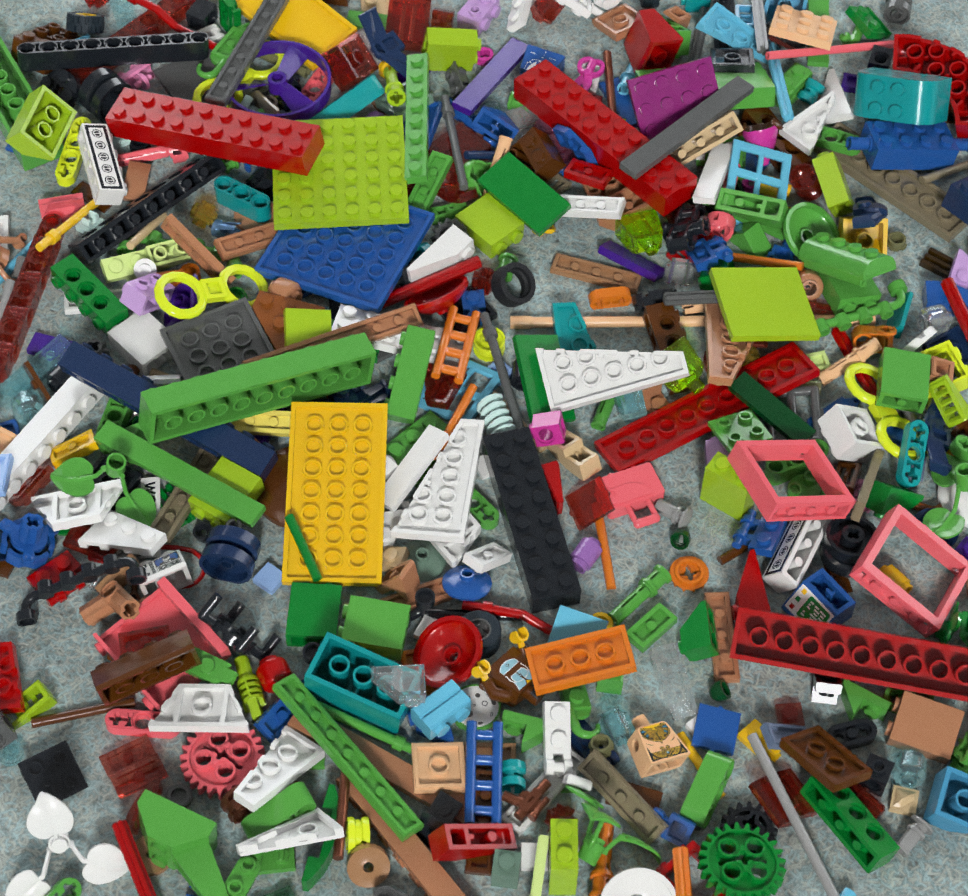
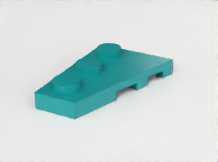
[551,302,597,351]

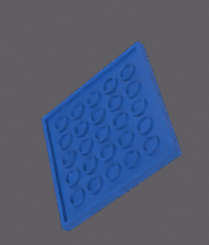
[254,205,435,314]

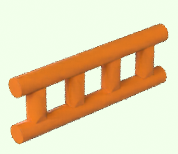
[431,305,481,385]

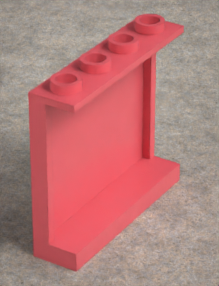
[92,576,232,712]

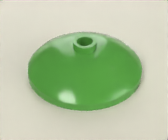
[783,202,840,258]

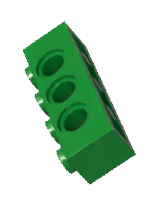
[50,254,129,336]
[800,776,900,874]

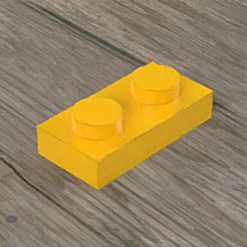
[50,429,99,469]

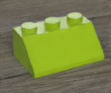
[5,84,77,161]

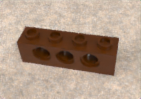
[740,107,813,181]
[642,302,700,395]

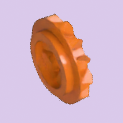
[669,556,709,593]

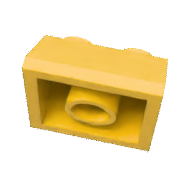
[838,216,888,255]

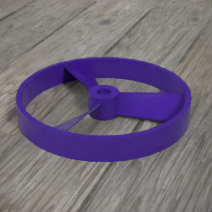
[228,40,332,120]

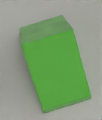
[729,222,772,257]

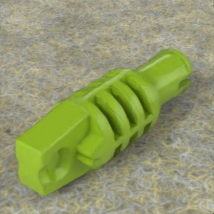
[234,655,267,722]

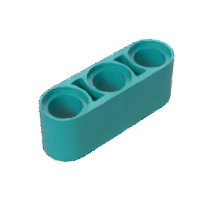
[214,176,272,223]

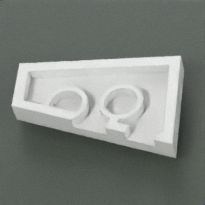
[77,510,168,556]

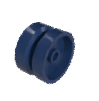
[199,525,261,584]

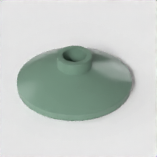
[404,540,447,581]

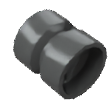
[883,0,913,25]

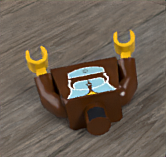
[471,627,544,707]

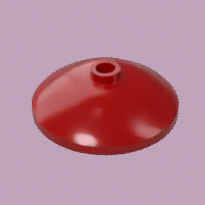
[404,276,469,315]
[413,615,483,689]

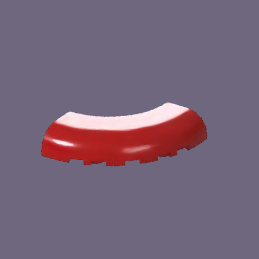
[892,34,968,138]

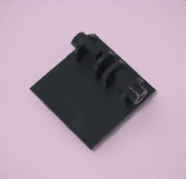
[17,740,88,801]

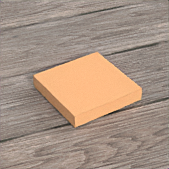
[411,742,465,794]

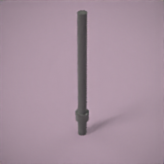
[441,94,468,191]
[480,312,524,429]

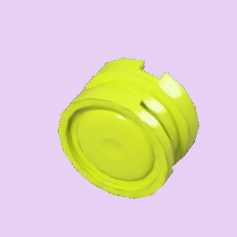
[473,327,505,362]
[345,816,370,855]

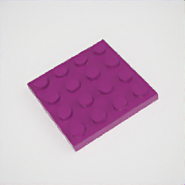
[626,56,719,140]

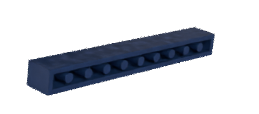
[58,340,278,483]

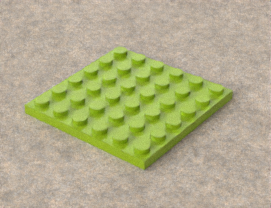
[273,115,409,230]

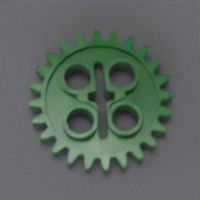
[697,822,786,896]

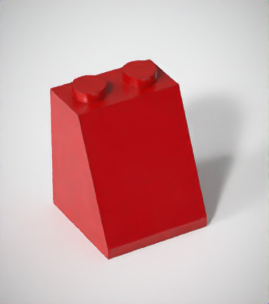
[624,9,684,73]

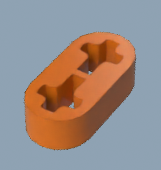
[588,286,632,310]

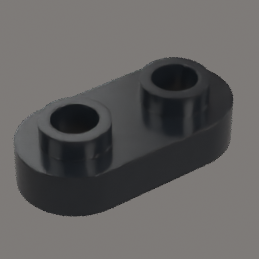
[828,718,877,750]

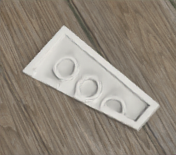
[234,725,325,813]

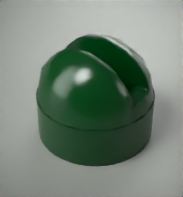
[670,528,691,550]
[709,679,731,702]

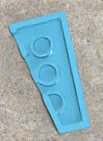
[695,2,782,65]

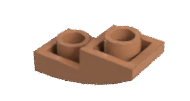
[123,160,151,202]

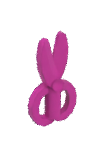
[574,56,605,92]

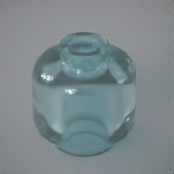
[11,390,43,425]
[598,707,635,747]
[892,749,927,789]

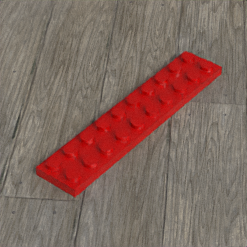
[594,342,820,473]

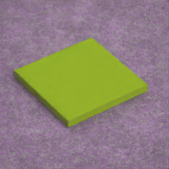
[709,267,821,342]

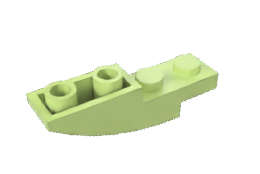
[100,240,192,283]

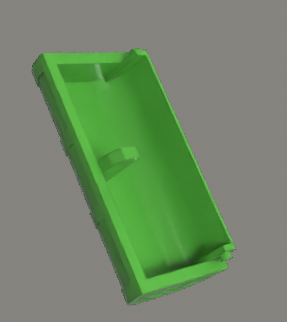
[799,232,896,288]

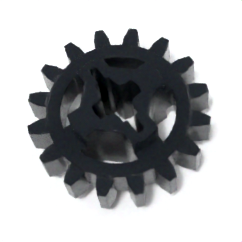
[719,801,778,854]

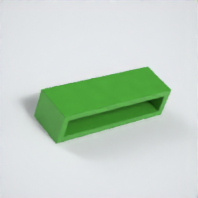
[384,325,436,425]

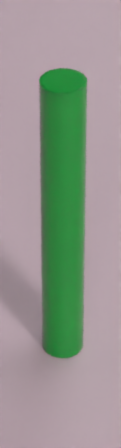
[285,514,323,582]

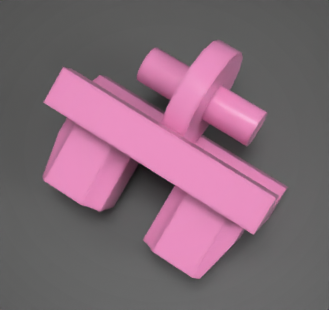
[117,64,155,91]

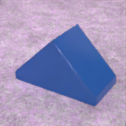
[471,105,520,141]

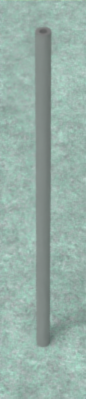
[747,732,840,896]

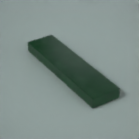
[728,371,816,440]

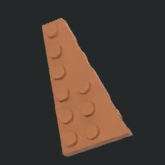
[704,303,755,386]

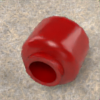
[256,655,293,693]

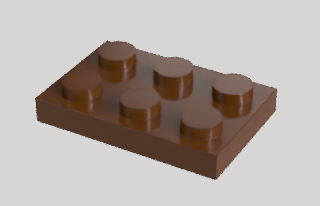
[779,725,873,793]

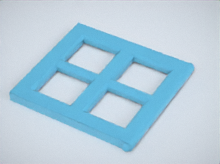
[726,139,792,200]
[418,360,501,421]

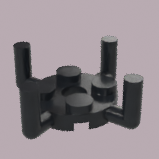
[198,592,282,661]

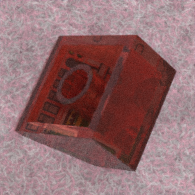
[321,32,379,93]

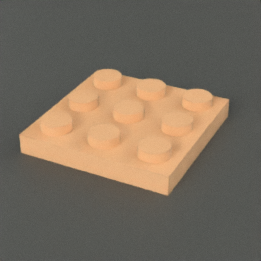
[768,5,838,51]

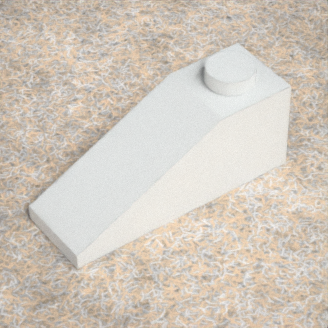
[406,224,475,282]

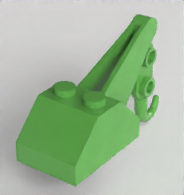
[137,789,285,896]

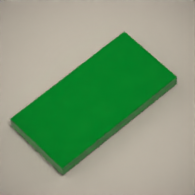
[477,152,571,237]
[512,335,576,423]

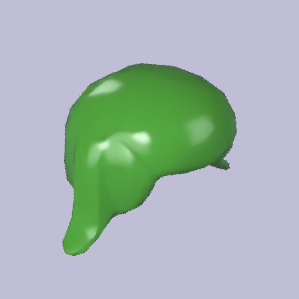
[464,159,492,197]

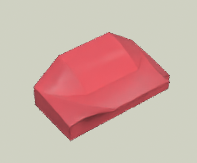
[38,192,85,224]

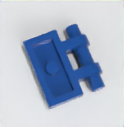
[684,235,733,272]
[732,509,787,558]

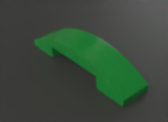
[301,784,338,891]

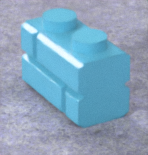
[411,679,471,740]

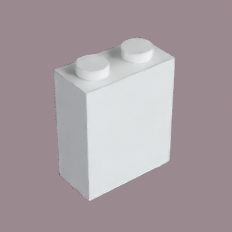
[107,313,172,376]

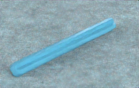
[767,42,794,122]

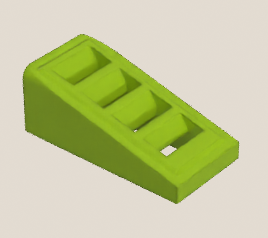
[929,374,968,428]
[4,680,58,730]

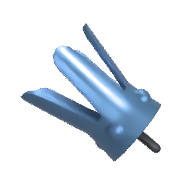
[209,219,242,238]

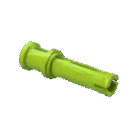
[383,66,406,107]

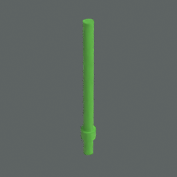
[318,701,411,754]

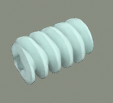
[476,393,516,435]

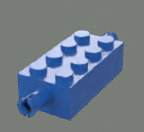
[846,121,968,170]

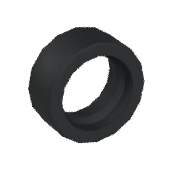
[491,262,536,307]

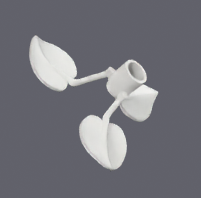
[5,791,128,896]

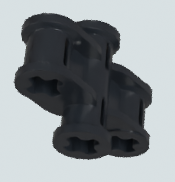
[662,204,711,255]

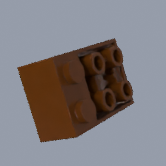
[11,22,82,75]
[509,127,566,182]

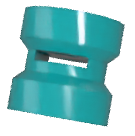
[797,78,826,106]
[502,759,527,794]

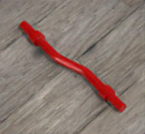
[127,0,218,50]
[462,601,553,636]

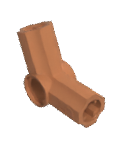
[79,580,140,626]

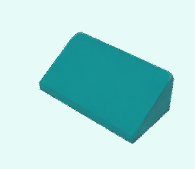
[886,292,914,339]

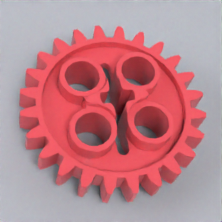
[180,729,265,800]

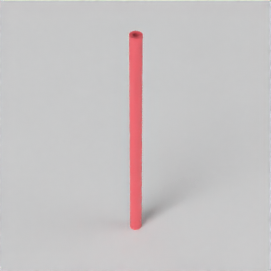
[765,40,894,60]

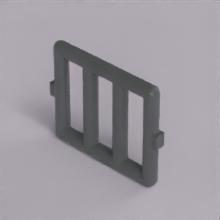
[765,385,824,441]

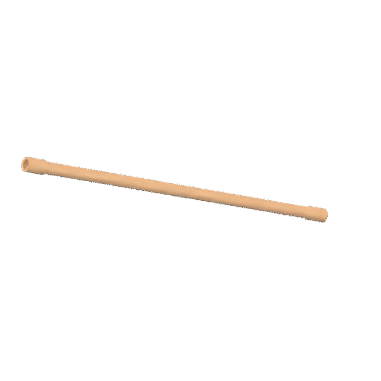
[510,315,876,329]

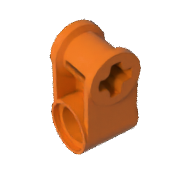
[851,325,897,354]

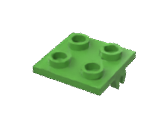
[708,409,773,454]

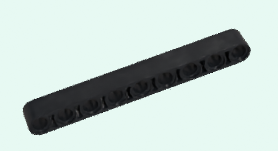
[17,32,209,71]

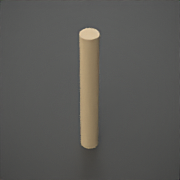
[126,212,167,250]

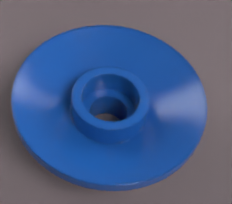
[442,565,492,601]

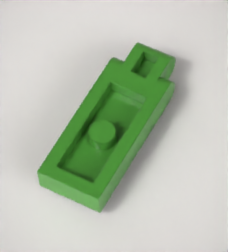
[185,646,239,686]

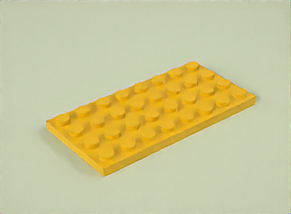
[282,402,388,587]

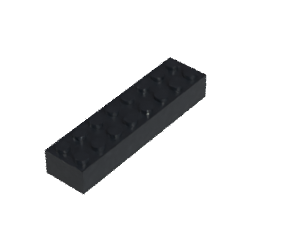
[482,427,581,614]

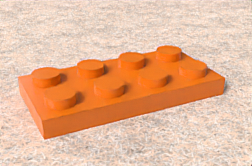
[525,624,637,696]

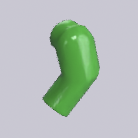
[839,26,863,45]

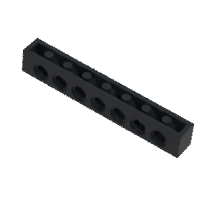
[68,155,227,264]

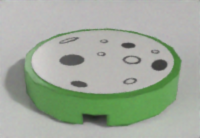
[455,684,501,731]

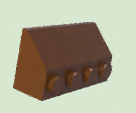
[90,629,202,706]

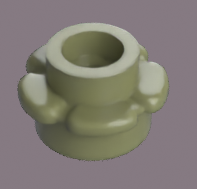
[887,231,907,252]
[588,734,614,758]

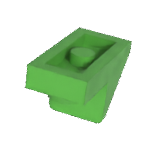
[840,679,891,721]
[501,709,543,753]

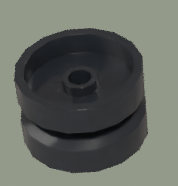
[78,67,133,124]
[820,514,876,578]

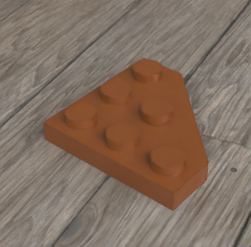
[252,290,325,350]

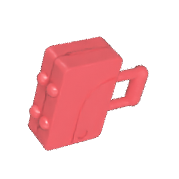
[595,462,665,529]

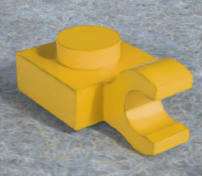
[737,719,782,762]

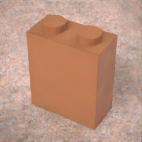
[884,691,965,765]

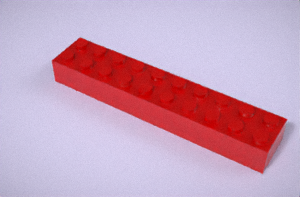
[514,59,698,217]
[105,87,325,176]
[729,606,968,702]

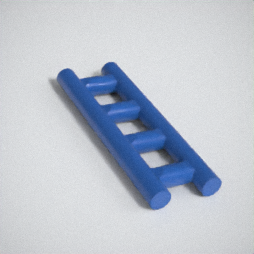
[464,720,503,824]

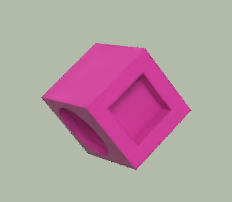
[529,410,566,447]

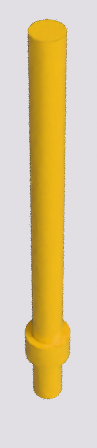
[35,199,99,252]

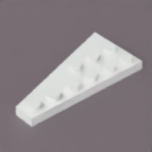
[535,348,690,412]
[390,418,485,544]

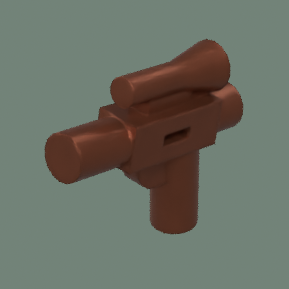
[502,778,552,822]

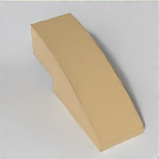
[546,430,602,481]

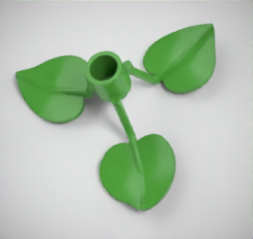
[50,423,156,526]
[923,453,968,539]
[561,784,662,867]

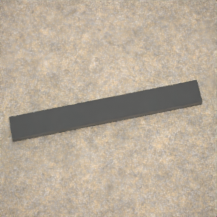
[205,0,290,107]
[619,76,754,180]

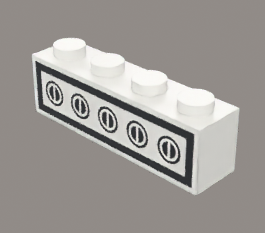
[77,123,127,205]
[762,519,832,593]

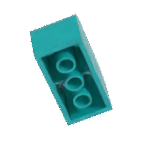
[853,67,952,125]
[304,632,422,734]

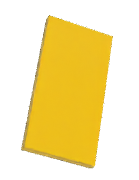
[235,0,358,71]

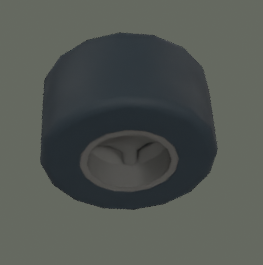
[462,610,502,660]

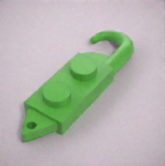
[196,22,250,79]
[558,685,601,739]

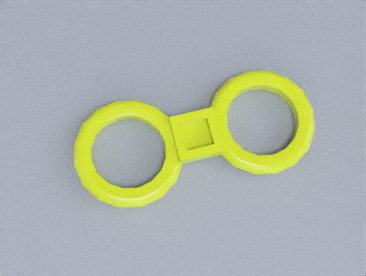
[192,40,284,108]
[154,264,269,319]
[844,362,927,461]

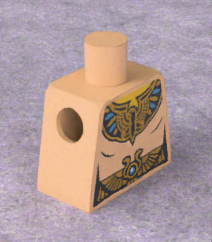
[627,714,691,778]

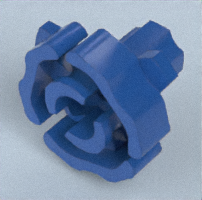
[0,513,59,569]

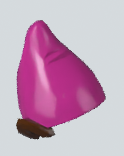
[737,118,784,166]

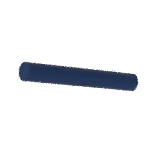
[464,151,495,159]

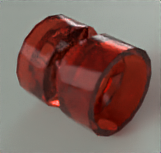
[789,163,823,201]

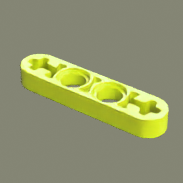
[55,117,91,187]

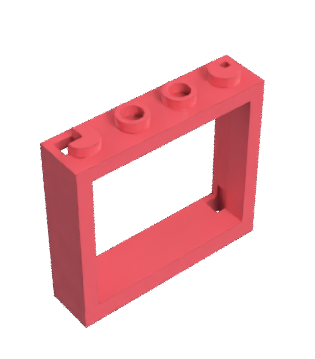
[727,440,856,522]
[849,504,968,638]

